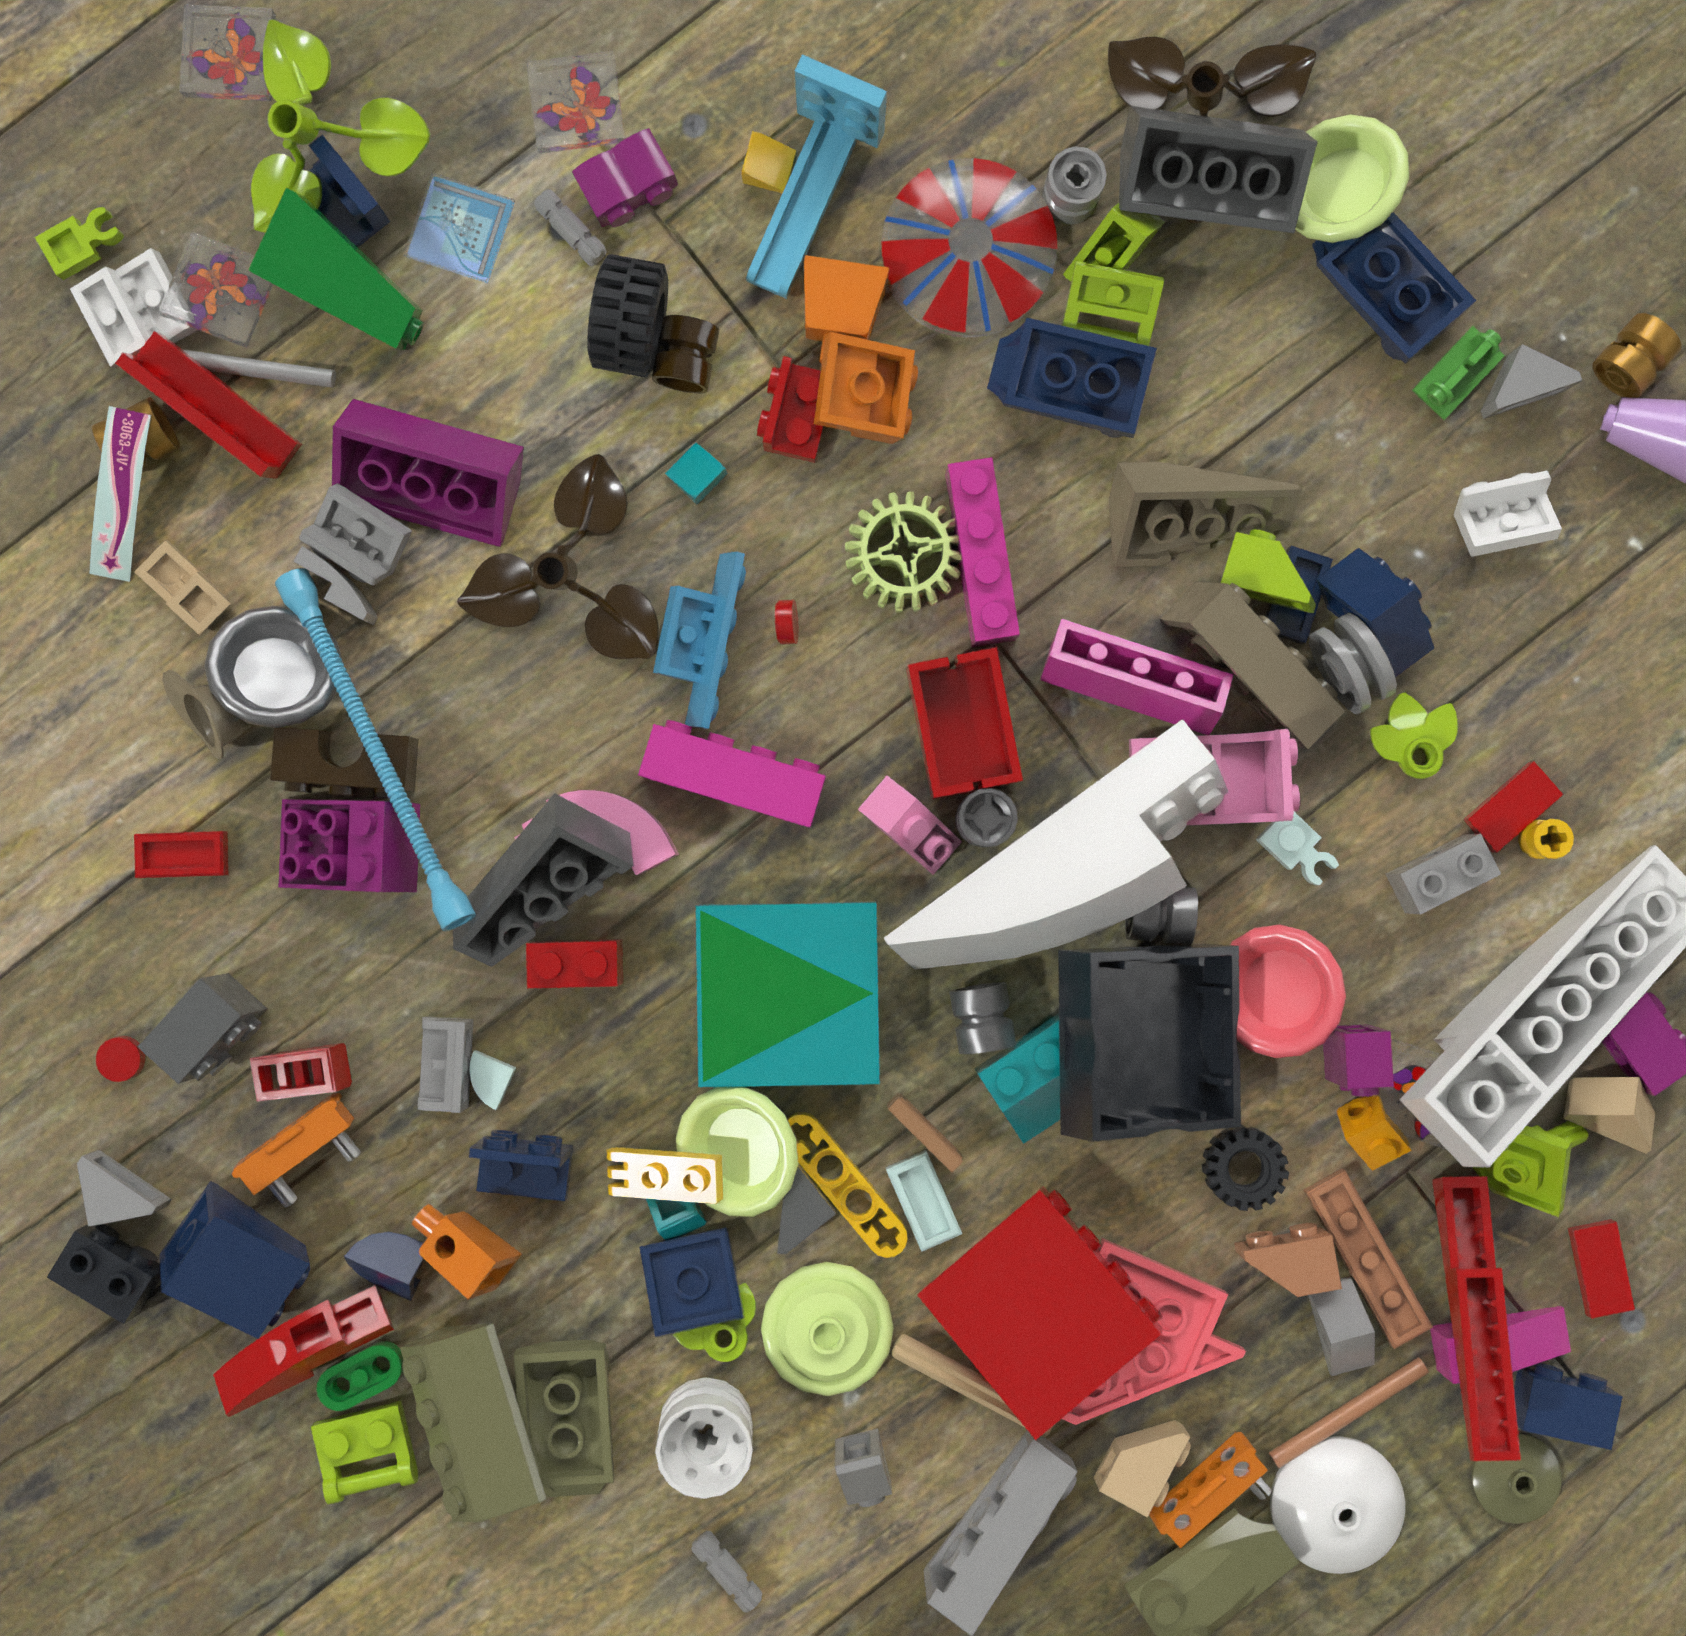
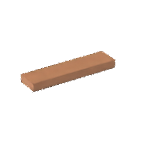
[1303,1168,1433,1349]

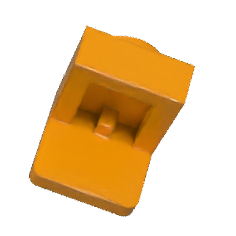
[1337,1095,1412,1171]

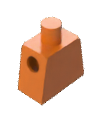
[804,255,889,364]
[412,1204,522,1299]

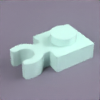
[1255,812,1339,886]

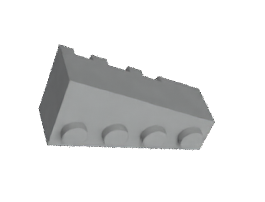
[923,1430,1077,1636]

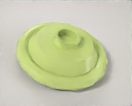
[1295,114,1409,243]
[675,1087,798,1217]
[761,1262,894,1396]

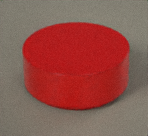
[775,599,799,645]
[96,1036,146,1082]

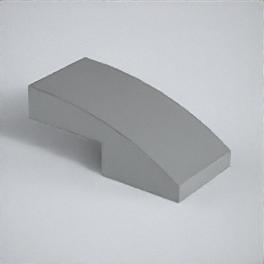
[293,546,378,625]

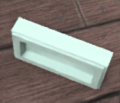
[886,1150,962,1252]

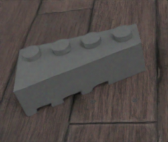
[453,793,634,967]

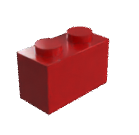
[526,939,624,989]

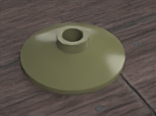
[1471,1433,1562,1524]

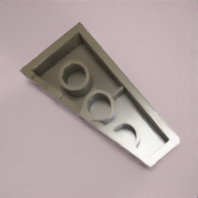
[1160,581,1345,749]

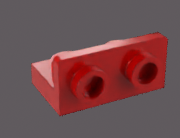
[757,356,824,463]

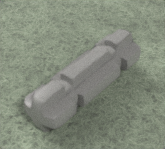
[534,189,607,266]
[691,1531,762,1613]

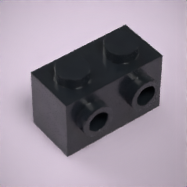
[47,1224,161,1324]

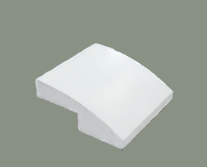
[70,248,199,368]

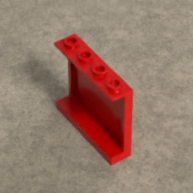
[917,1186,1163,1440]

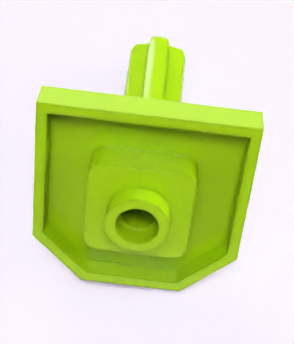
[1473,1121,1589,1217]

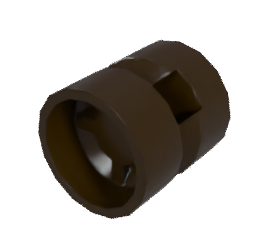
[652,315,720,394]

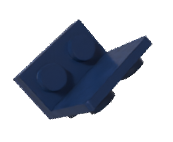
[308,134,391,247]
[469,1130,573,1201]

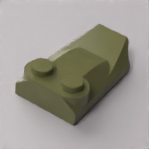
[513,1339,614,1497]
[1124,1508,1300,1636]

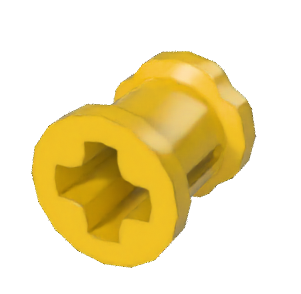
[1518,819,1574,859]

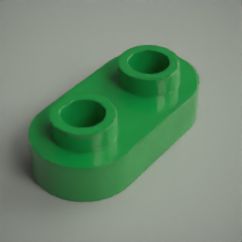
[316,1341,404,1411]

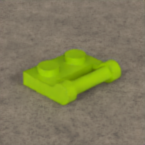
[1061,261,1164,346]
[311,1400,418,1505]

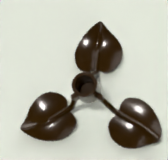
[1108,37,1316,224]
[457,454,659,659]

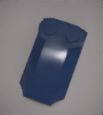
[1312,212,1476,364]
[987,317,1157,438]

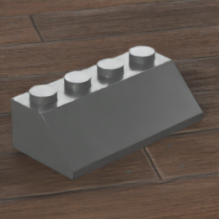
[1119,106,1318,233]

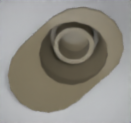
[162,670,253,760]

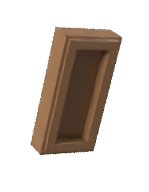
[887,1093,963,1173]

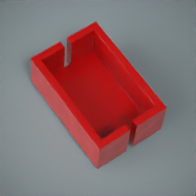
[906,647,1023,800]

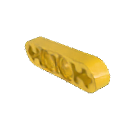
[787,1112,908,1258]

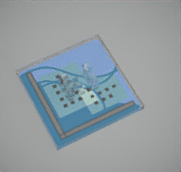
[404,172,515,284]

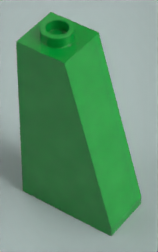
[248,188,424,350]

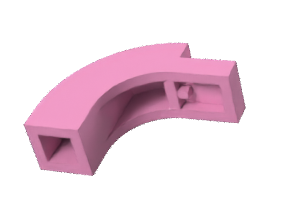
[514,790,679,875]

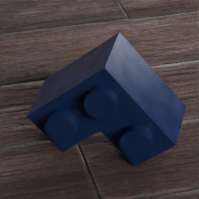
[1316,548,1434,678]

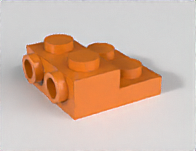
[814,332,918,444]

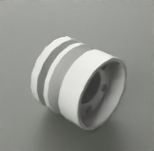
[655,1377,753,1499]

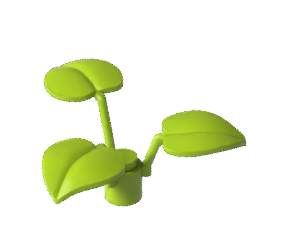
[251,20,430,233]

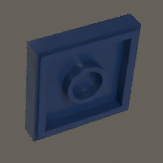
[639,1228,745,1338]

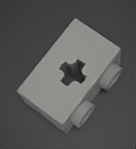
[1386,834,1501,915]

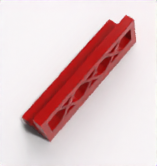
[115,331,302,479]

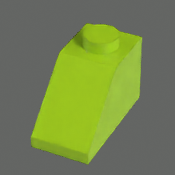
[1063,203,1165,282]
[1221,529,1316,613]

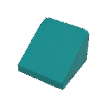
[665,442,728,505]
[646,1198,707,1241]

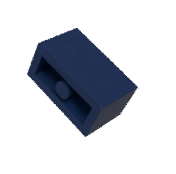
[1514,1363,1623,1450]

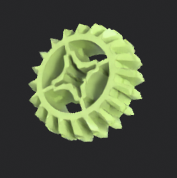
[845,492,961,613]

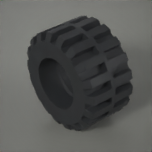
[587,254,668,378]

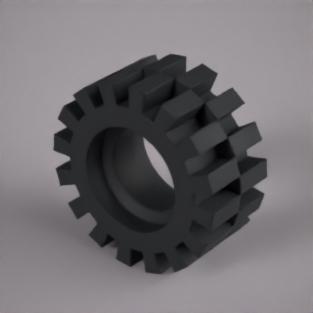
[1202,1125,1289,1211]

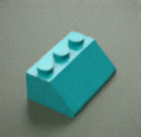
[974,1013,1060,1144]

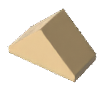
[1564,1077,1655,1154]

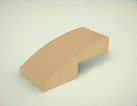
[134,540,232,635]

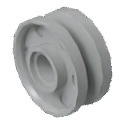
[1309,613,1397,714]

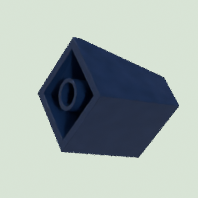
[160,1181,310,1339]

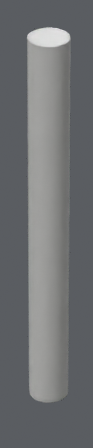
[183,350,336,388]

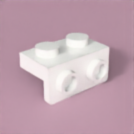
[1454,471,1562,557]

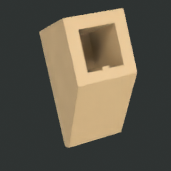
[1094,1420,1191,1517]

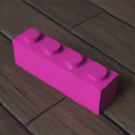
[945,457,1020,647]
[1040,618,1233,735]
[638,719,826,828]

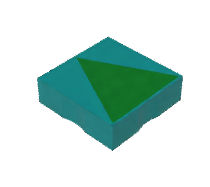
[696,902,880,1087]

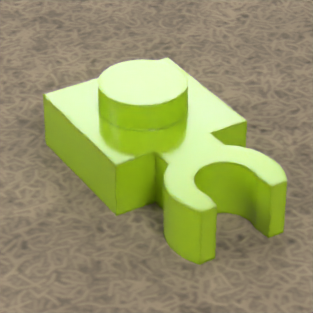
[35,207,124,281]

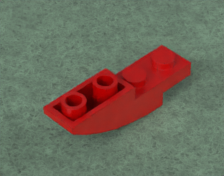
[213,1285,394,1417]

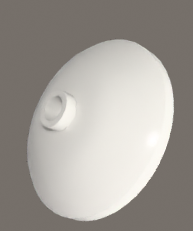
[1270,1436,1405,1574]

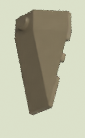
[1109,462,1302,567]

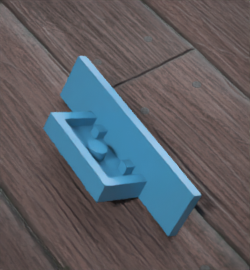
[653,551,746,729]

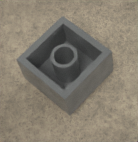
[138,973,267,1084]

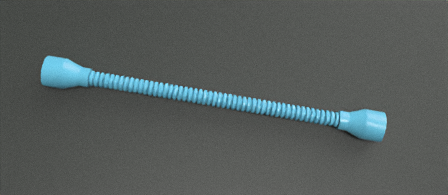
[275,568,476,931]

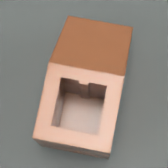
[1234,1223,1342,1297]

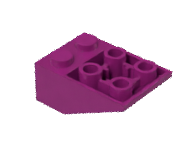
[278,799,420,893]

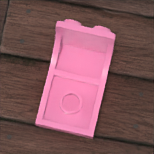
[1129,729,1300,825]

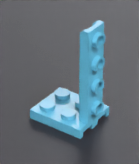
[746,54,887,299]

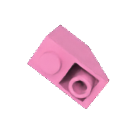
[858,776,962,875]

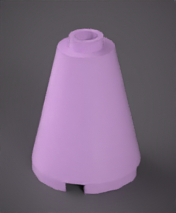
[1600,397,1686,484]

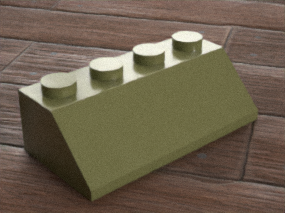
[400,1323,547,1522]

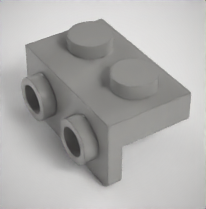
[299,483,412,585]

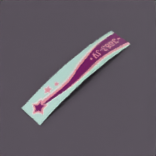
[89,406,151,582]

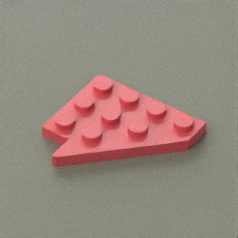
[1062,1238,1246,1425]

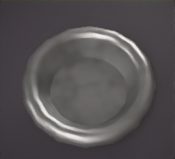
[204,606,343,728]

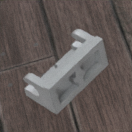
[418,1017,474,1113]

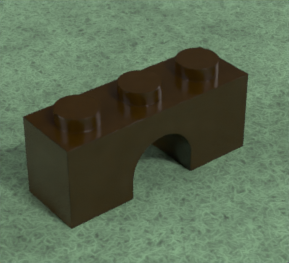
[270,727,419,799]

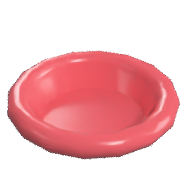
[1230,924,1346,1058]

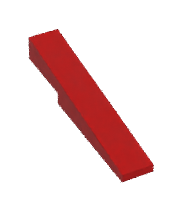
[1432,1176,1521,1461]

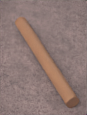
[1269,1357,1429,1469]

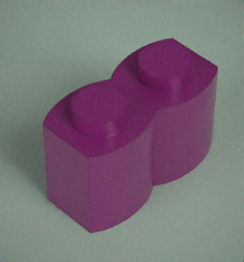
[572,128,678,227]

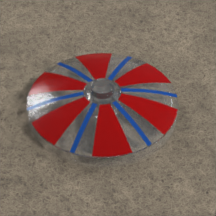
[881,158,1057,338]

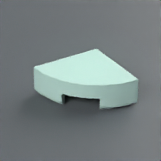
[469,1050,516,1110]

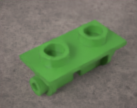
[1412,326,1505,420]

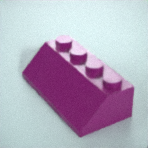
[332,399,524,547]

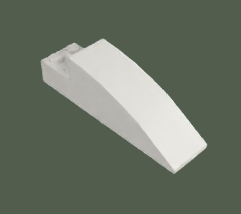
[884,719,1229,969]
[1400,845,1686,1167]

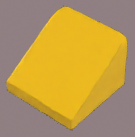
[742,131,796,194]

